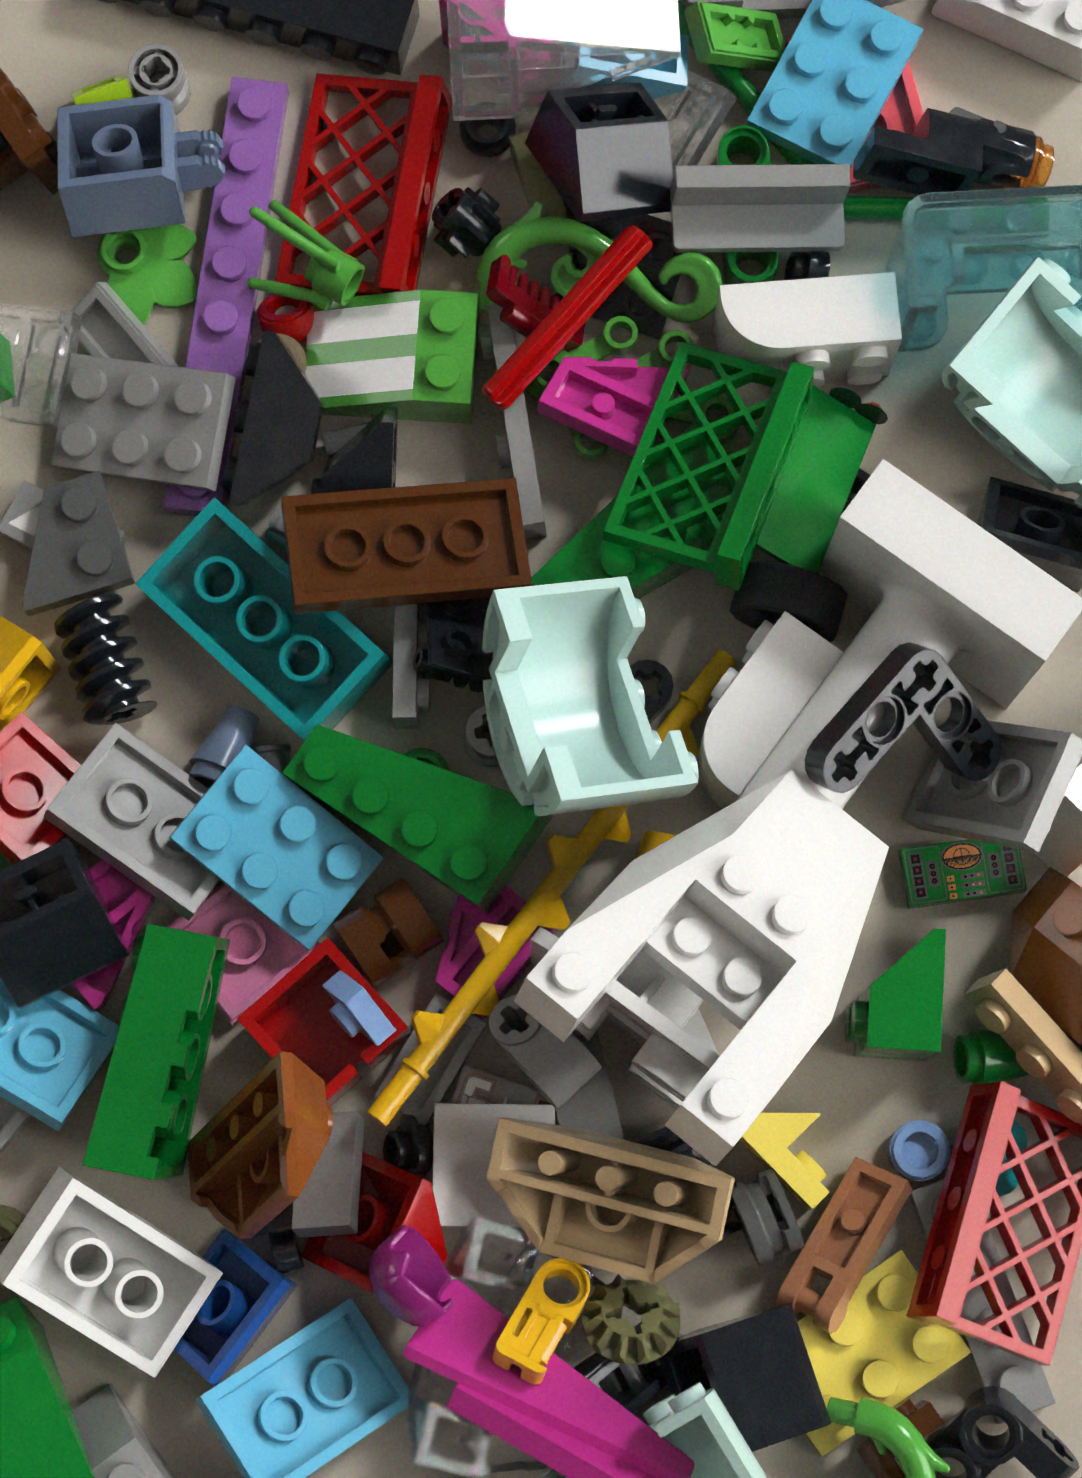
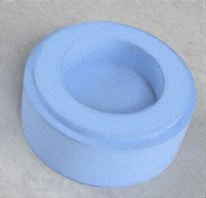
[888,1120,950,1182]

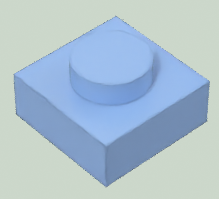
[322,970,396,1046]

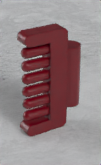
[486,254,586,356]

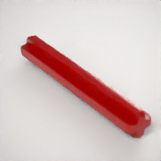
[482,225,653,410]

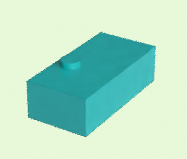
[135,497,393,741]

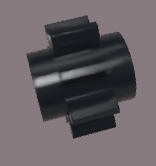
[432,187,502,258]

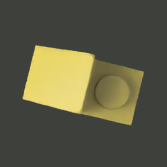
[739,1113,830,1211]

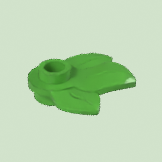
[97,224,198,325]

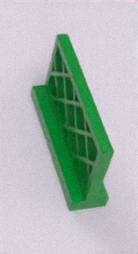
[603,342,814,591]

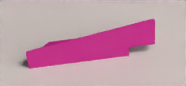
[402,1279,695,1478]

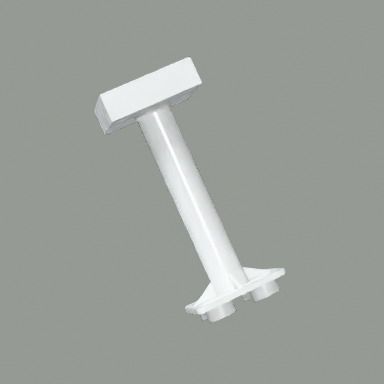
[530,459,1082,1109]

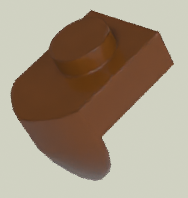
[856,1397,944,1478]

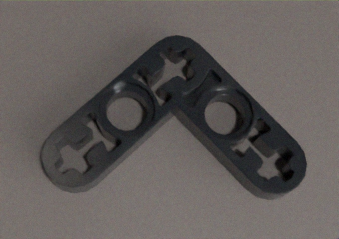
[805,642,1001,793]

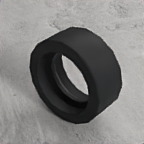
[729,561,848,642]

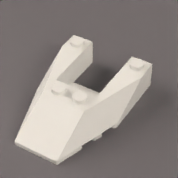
[514,770,889,1167]

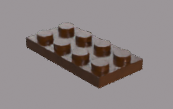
[281,478,532,614]

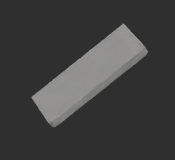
[670,164,851,253]

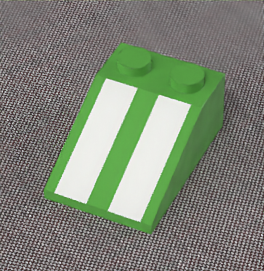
[305,289,480,424]

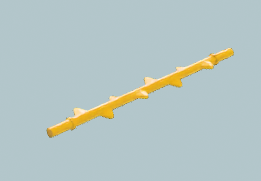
[366,649,736,1127]

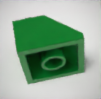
[845,929,946,1061]

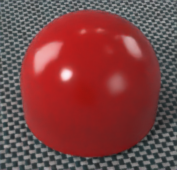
[257,294,314,344]

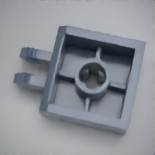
[57,95,225,238]

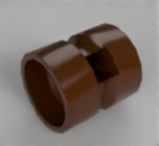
[332,877,444,987]

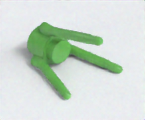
[247,200,365,311]

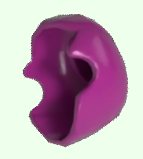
[369,1225,454,1326]

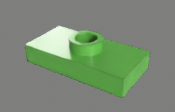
[684,1,786,72]

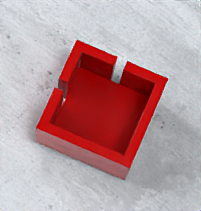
[237,938,411,1106]

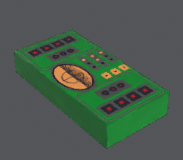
[899,839,1027,909]

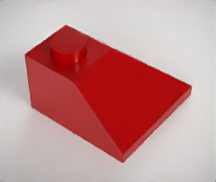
[301,1151,448,1294]

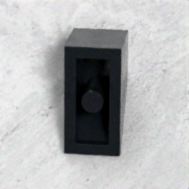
[311,407,398,494]

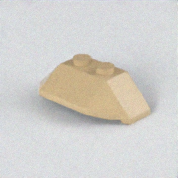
[486,1117,735,1284]

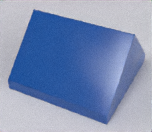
[174,1228,298,1386]

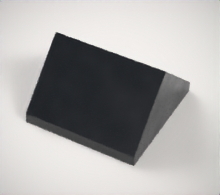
[977,476,1082,592]

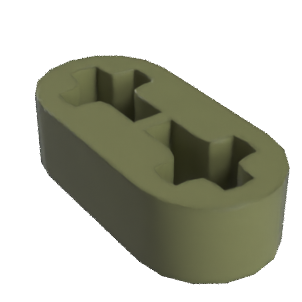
[508,129,568,218]

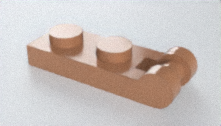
[776,1157,912,1334]

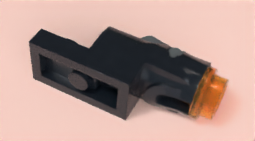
[853,107,1054,205]

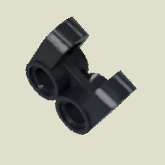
[925,1386,1080,1478]

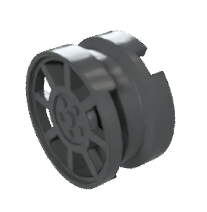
[730,1168,805,1266]

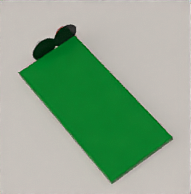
[756,385,888,574]

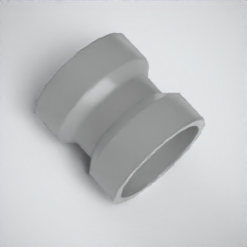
[128,43,191,115]

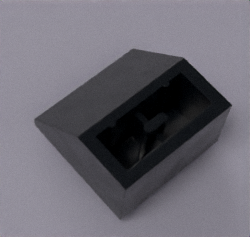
[525,83,673,222]
[0,838,130,1009]
[659,1303,831,1452]

